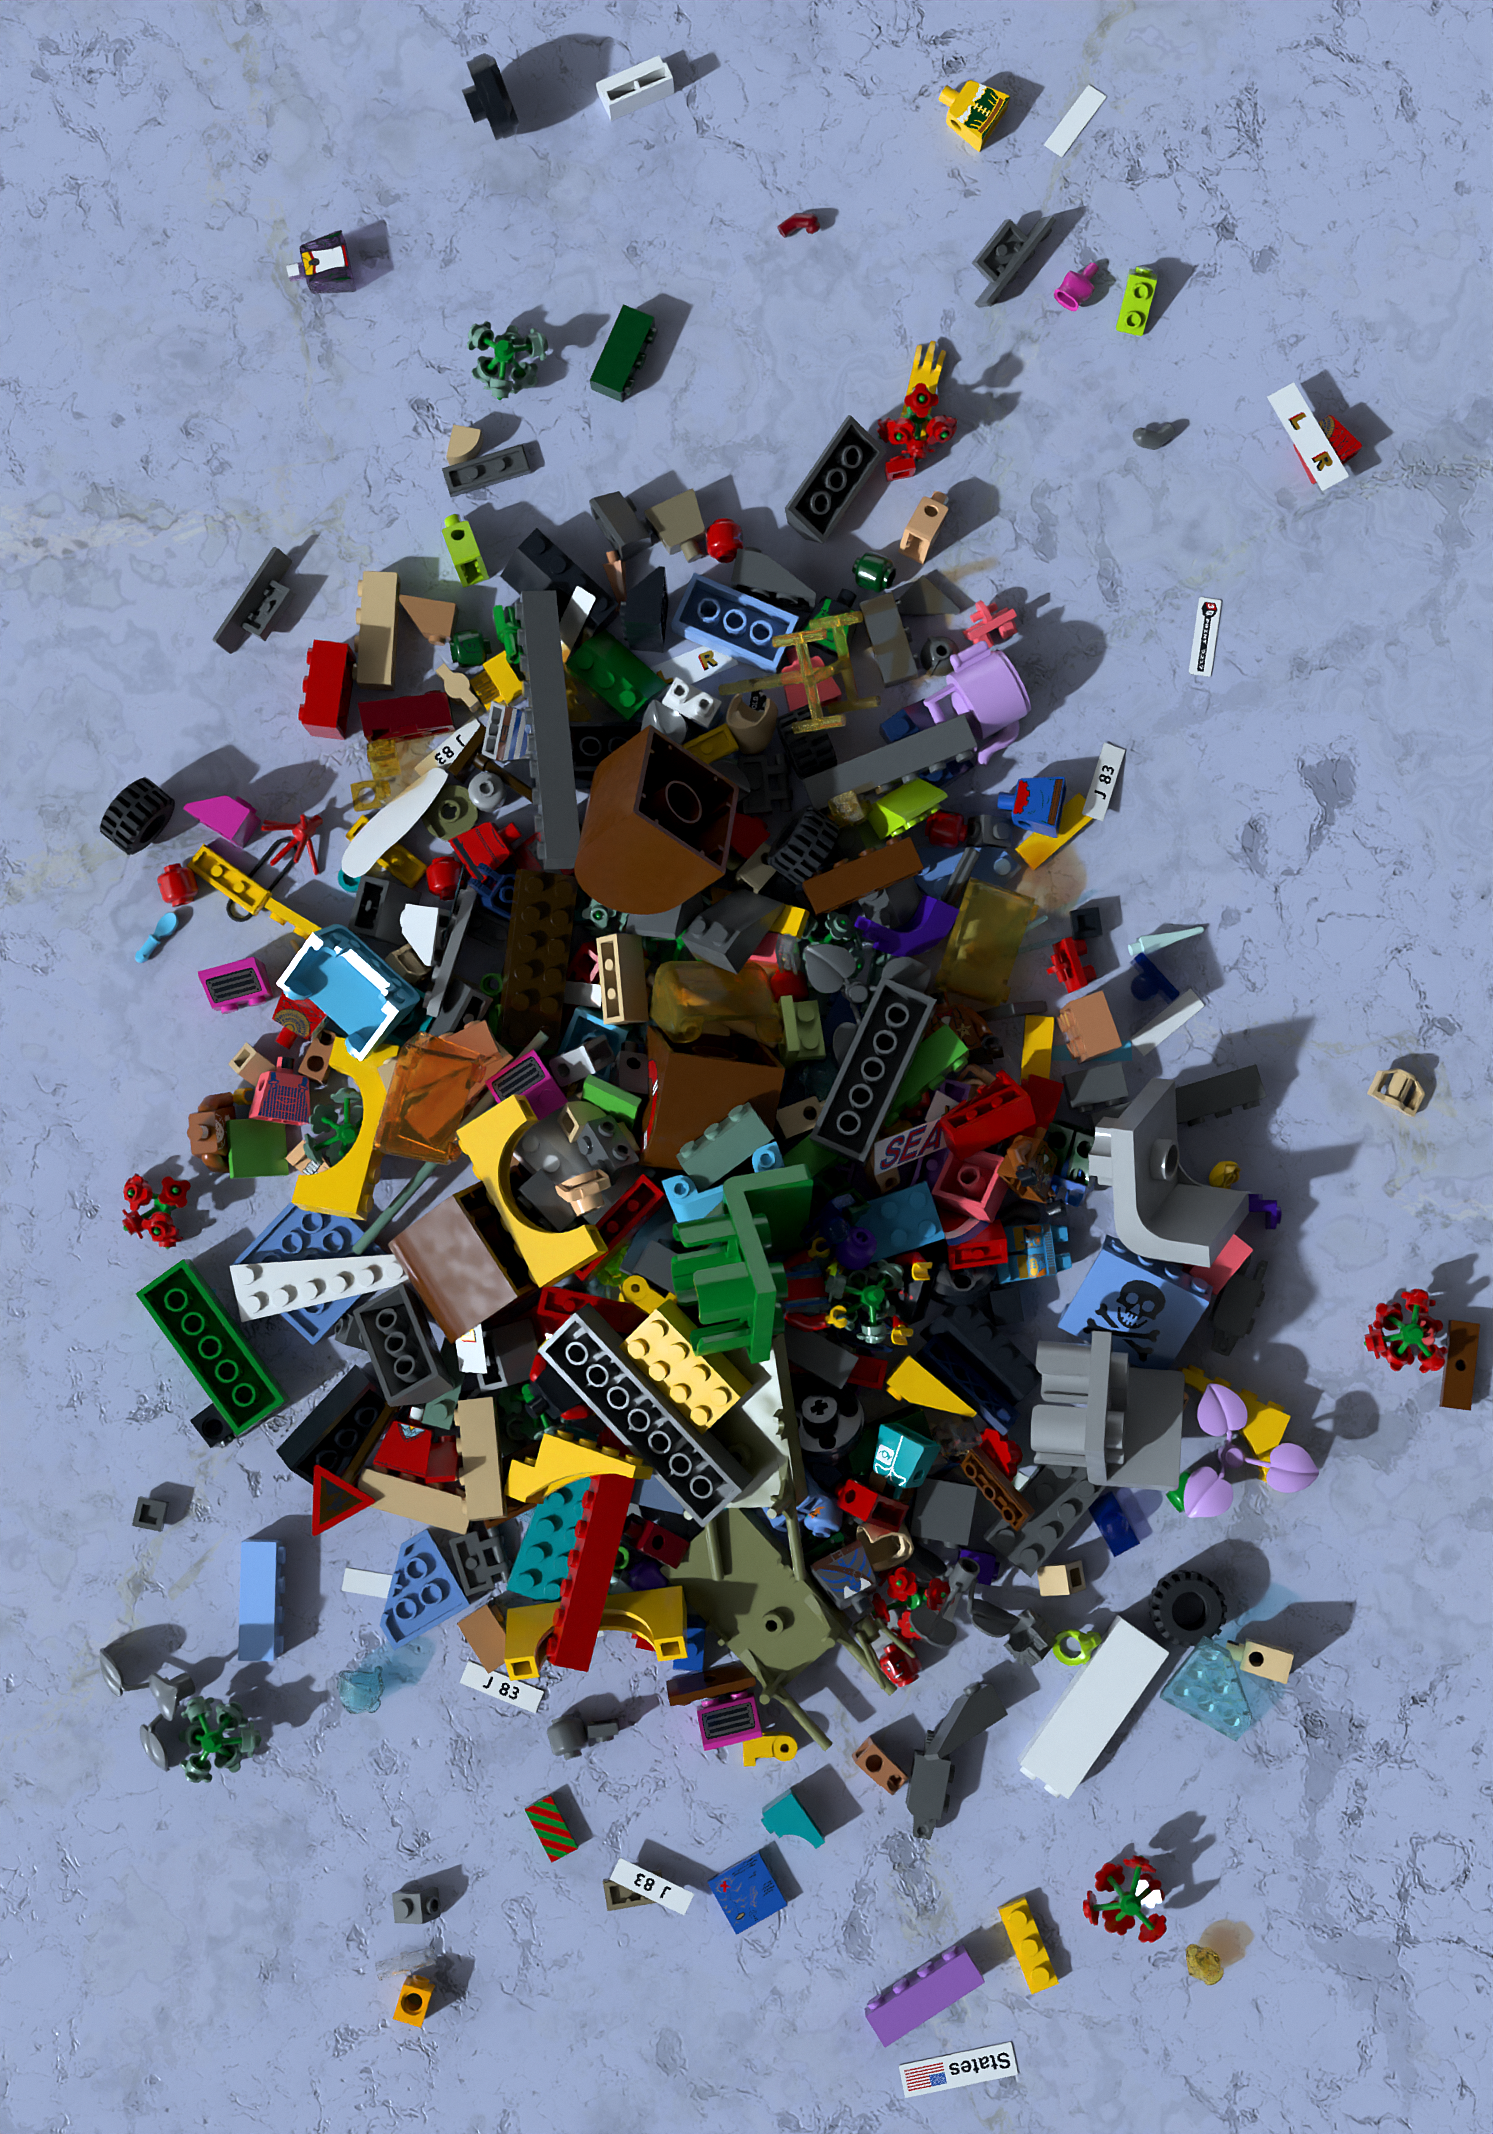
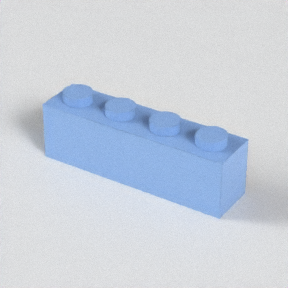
[238,1539,286,1661]

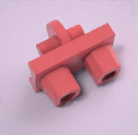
[962,600,1018,648]

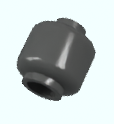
[547,1714,589,1761]

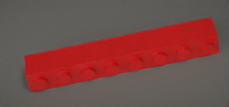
[545,1426,636,1672]

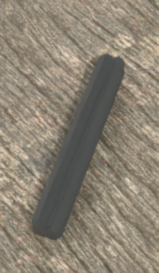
[926,847,980,953]

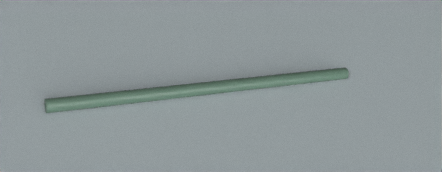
[352,1030,549,1256]

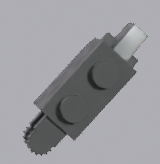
[1208,1255,1268,1356]
[905,1730,955,1840]

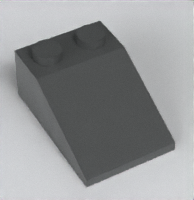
[731,547,816,613]
[681,887,786,974]

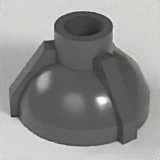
[920,636,960,677]

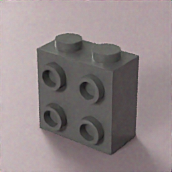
[512,1169,578,1233]
[908,1476,977,1549]

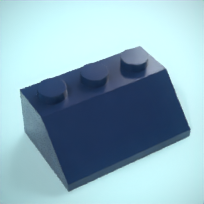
[879,698,975,790]

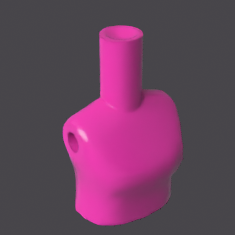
[1054,262,1099,311]

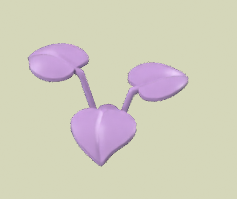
[1183,1383,1319,1518]

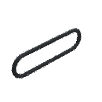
[226,838,298,922]

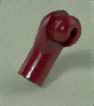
[777,213,821,238]

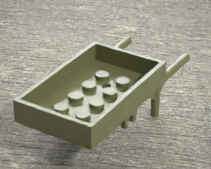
[683,1333,808,1581]
[659,1508,897,1751]

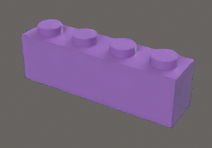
[864,1944,985,2047]

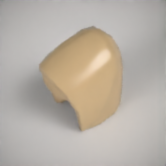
[726,693,778,755]
[856,1519,914,1571]

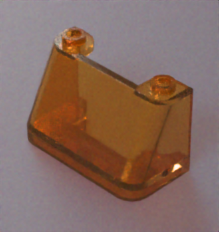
[372,1031,486,1166]

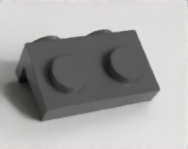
[577,1115,639,1187]

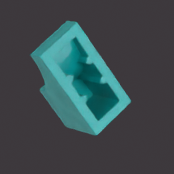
[761,1787,825,1849]

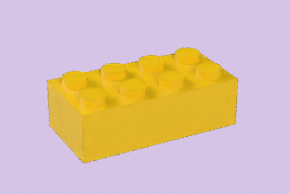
[619,1298,753,1435]

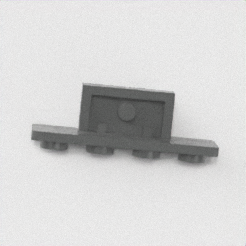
[972,216,1056,308]
[212,547,296,654]

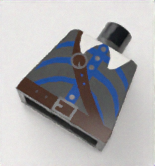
[810,1539,877,1617]

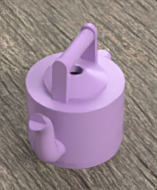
[923,641,1031,768]

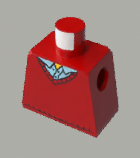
[373,1405,435,1478]

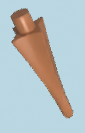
[602,551,627,606]

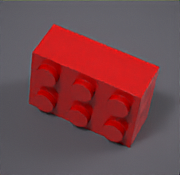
[298,639,357,740]

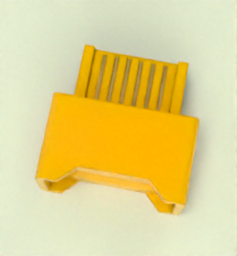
[469,650,526,713]

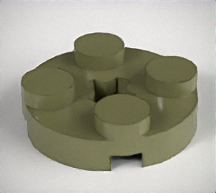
[421,783,479,842]

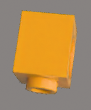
[393,1975,435,2028]

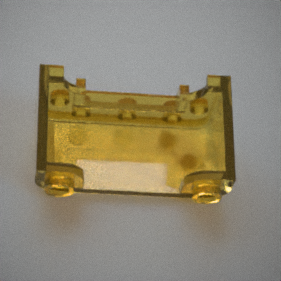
[933,876,1039,1007]
[650,961,784,1043]

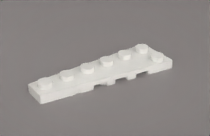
[229,1254,411,1322]

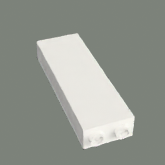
[1017,1615,1169,1799]

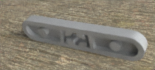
[422,885,479,1018]

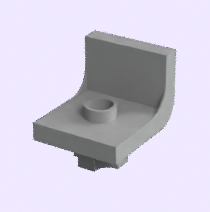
[1088,1078,1249,1268]

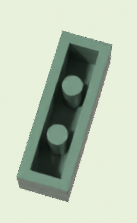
[676,1102,774,1192]

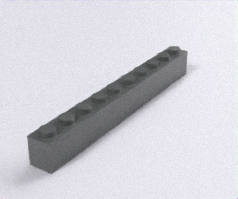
[515,591,580,870]

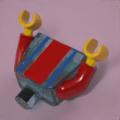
[779,1237,848,1332]

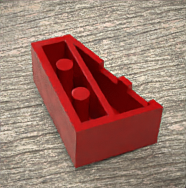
[939,1069,1036,1161]

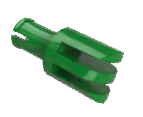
[493,605,524,664]

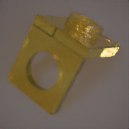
[350,772,391,812]

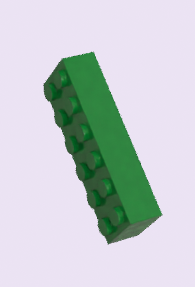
[136,1259,291,1436]

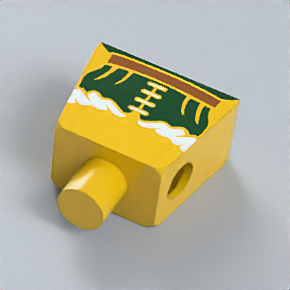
[938,80,1010,152]

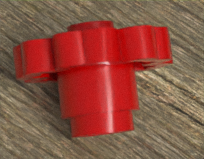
[970,1427,1023,1482]

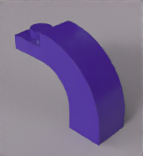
[854,895,960,957]

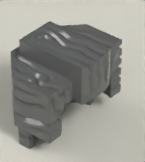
[1003,1607,1057,1667]

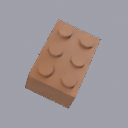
[1057,990,1122,1065]

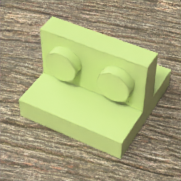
[773,995,826,1069]

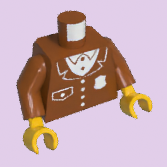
[187,1088,253,1173]

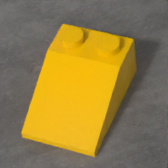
[884,1354,977,1418]

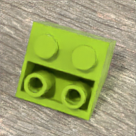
[863,778,948,840]

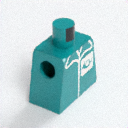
[873,1423,941,1499]

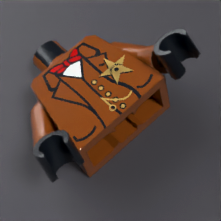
[921,990,1001,1056]
[997,1127,1068,1219]

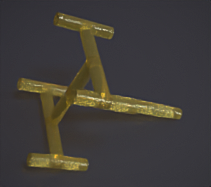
[718,611,881,734]

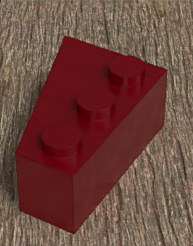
[358,690,456,748]

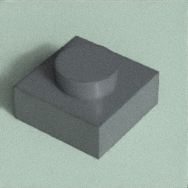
[132,1496,169,1532]
[588,1718,620,1742]

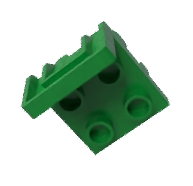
[671,1164,813,1364]

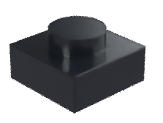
[1069,907,1103,940]

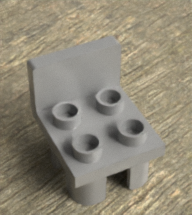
[1031,1331,1185,1491]

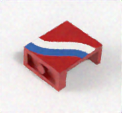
[936,1206,1008,1270]

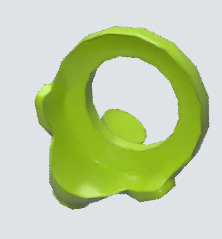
[1052,1629,1102,1666]

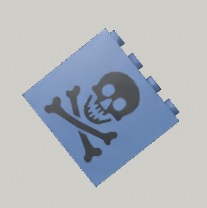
[1058,1235,1213,1370]

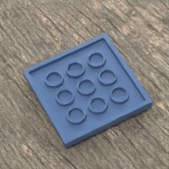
[230,1202,389,1346]

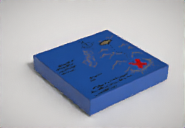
[707,1851,788,1935]

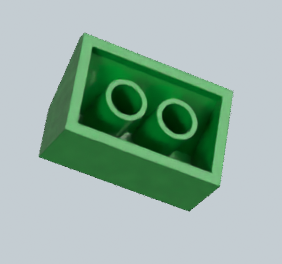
[565,629,668,722]

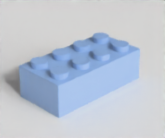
[671,572,799,677]

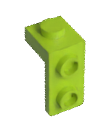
[1116,266,1157,336]

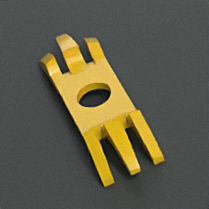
[900,340,946,441]

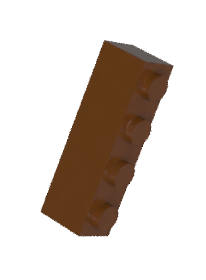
[802,836,924,918]

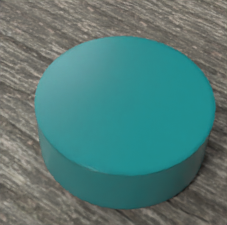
[338,868,367,893]

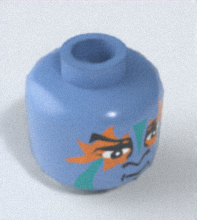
[804,1492,844,1538]

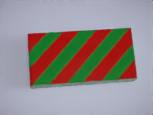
[525,1794,578,1863]

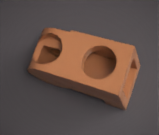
[298,1028,343,1087]
[851,1736,909,1795]

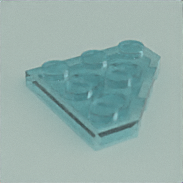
[1159,1636,1253,1742]

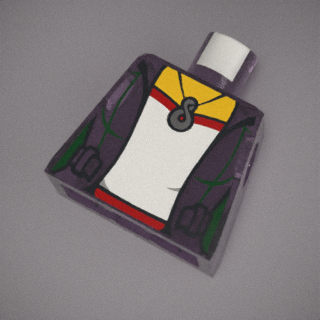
[286,230,356,294]

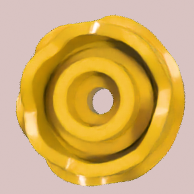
[1209,1161,1241,1189]

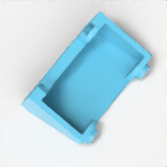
[276,924,420,1061]
[662,1141,785,1246]

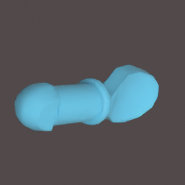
[135,912,179,963]

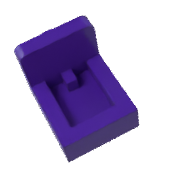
[1248,1194,1282,1230]

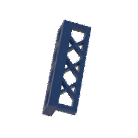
[915,1334,1021,1436]

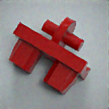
[1046,936,1097,994]

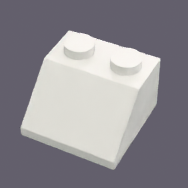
[400,904,458,967]

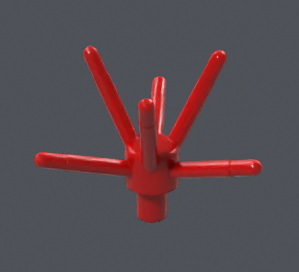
[261,814,323,875]

